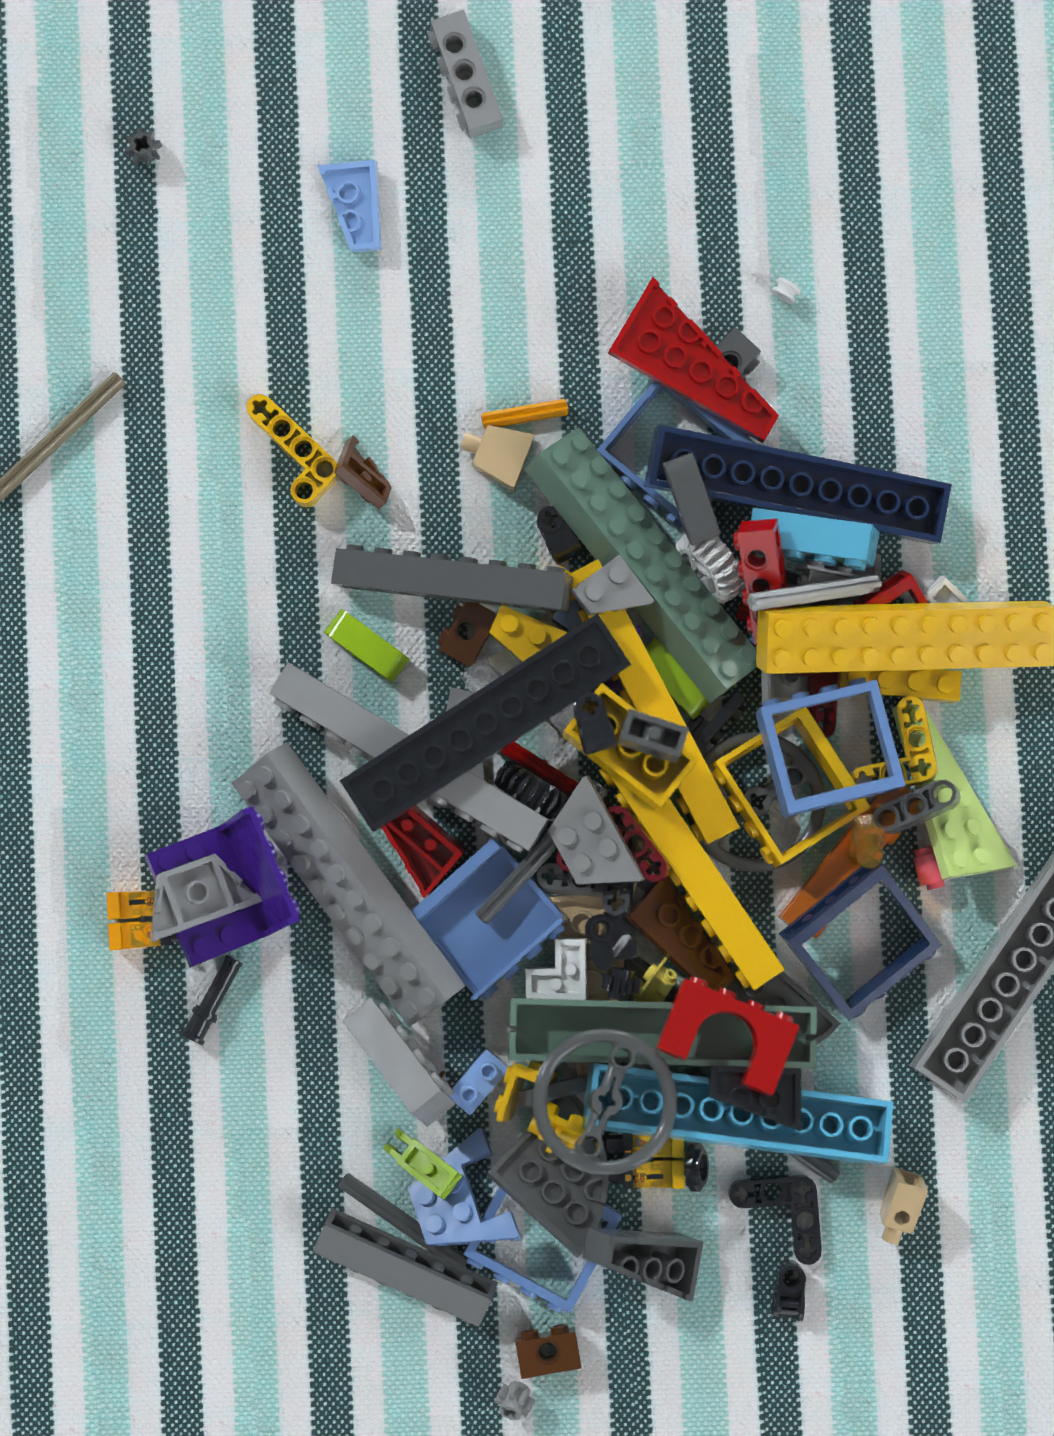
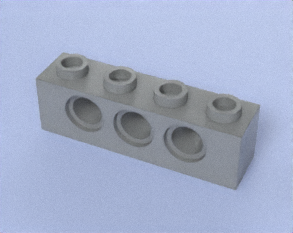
[427,9,503,139]

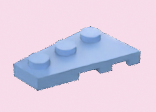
[318,160,382,252]

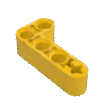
[246,394,339,508]

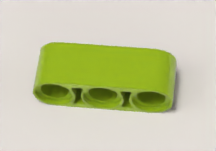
[323,609,410,684]
[645,638,710,720]

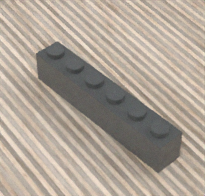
[312,1208,498,1327]

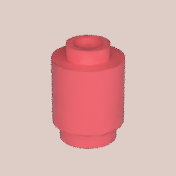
[913,846,947,890]

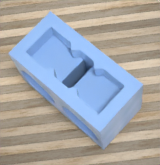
[450,1048,508,1116]

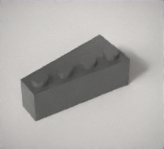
[583,1228,704,1302]

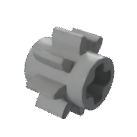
[495,1381,535,1420]

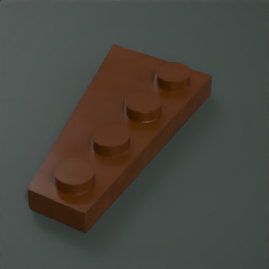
[625,875,734,992]

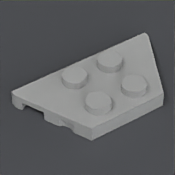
[548,776,645,884]
[150,854,262,942]

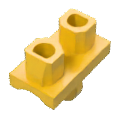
[527,1101,585,1154]

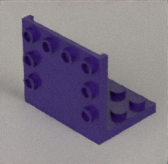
[144,806,300,968]

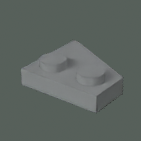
[570,554,654,616]

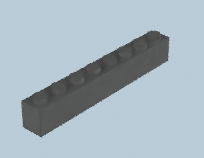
[331,544,574,613]

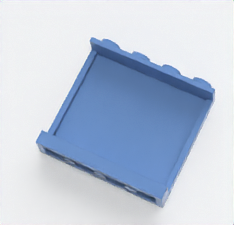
[411,838,569,1001]

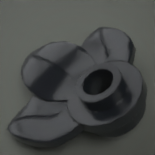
[585,914,637,971]

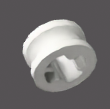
[771,277,801,305]

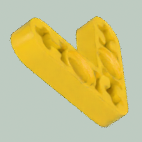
[851,696,938,788]

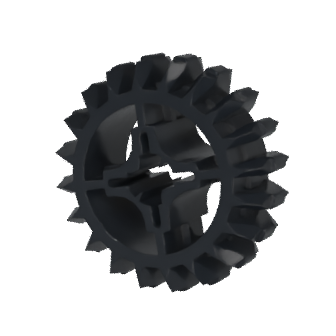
[494,761,570,822]

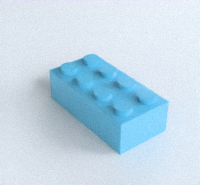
[751,508,880,572]

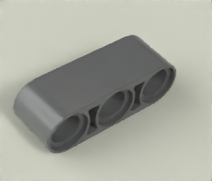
[662,453,720,546]
[873,780,961,835]

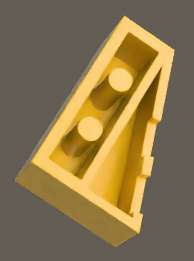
[489,605,567,663]

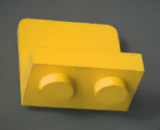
[494,1060,559,1122]

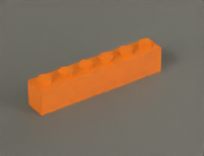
[778,787,920,939]

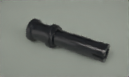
[179,955,243,1046]

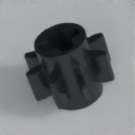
[601,966,641,1001]

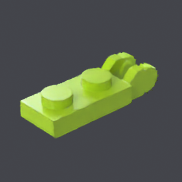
[382,1128,463,1200]

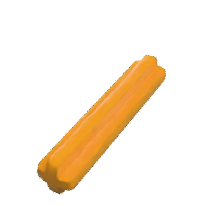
[481,399,569,429]

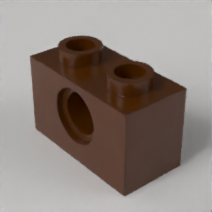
[437,601,497,670]
[515,1324,582,1379]

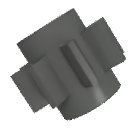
[124,128,162,167]

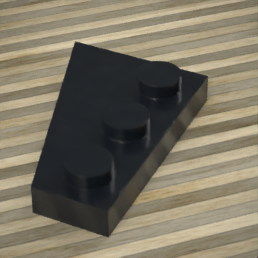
[708,1065,801,1131]

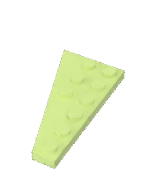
[892,703,1017,880]

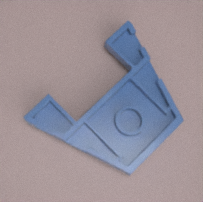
[408,1128,522,1247]

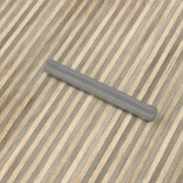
[747,574,882,611]

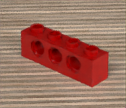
[734,518,791,644]

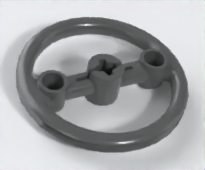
[687,732,825,872]
[532,1028,677,1175]

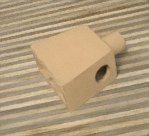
[460,425,535,492]
[880,1167,928,1245]

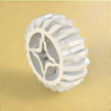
[676,533,745,604]

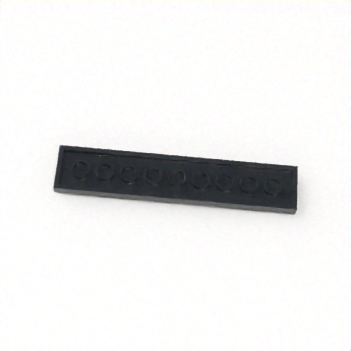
[339,614,631,833]

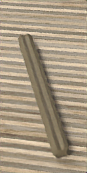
[0,372,125,502]

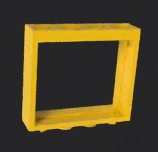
[710,708,871,868]

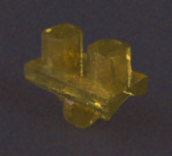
[849,814,885,868]

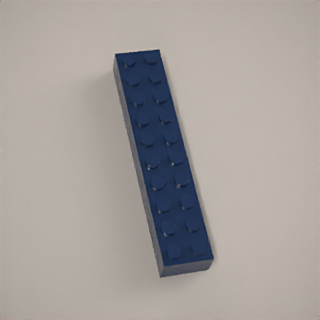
[644,425,952,544]

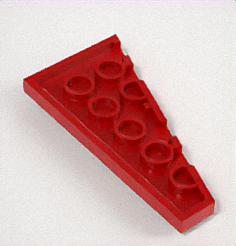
[608,277,779,443]

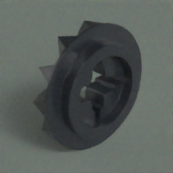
[683,1143,709,1192]

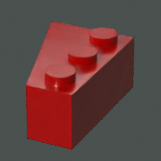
[382,805,468,898]

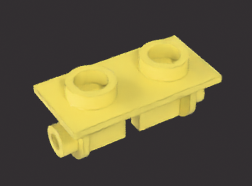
[631,957,677,1002]

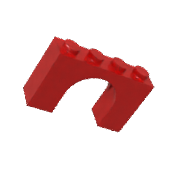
[655,976,800,1096]

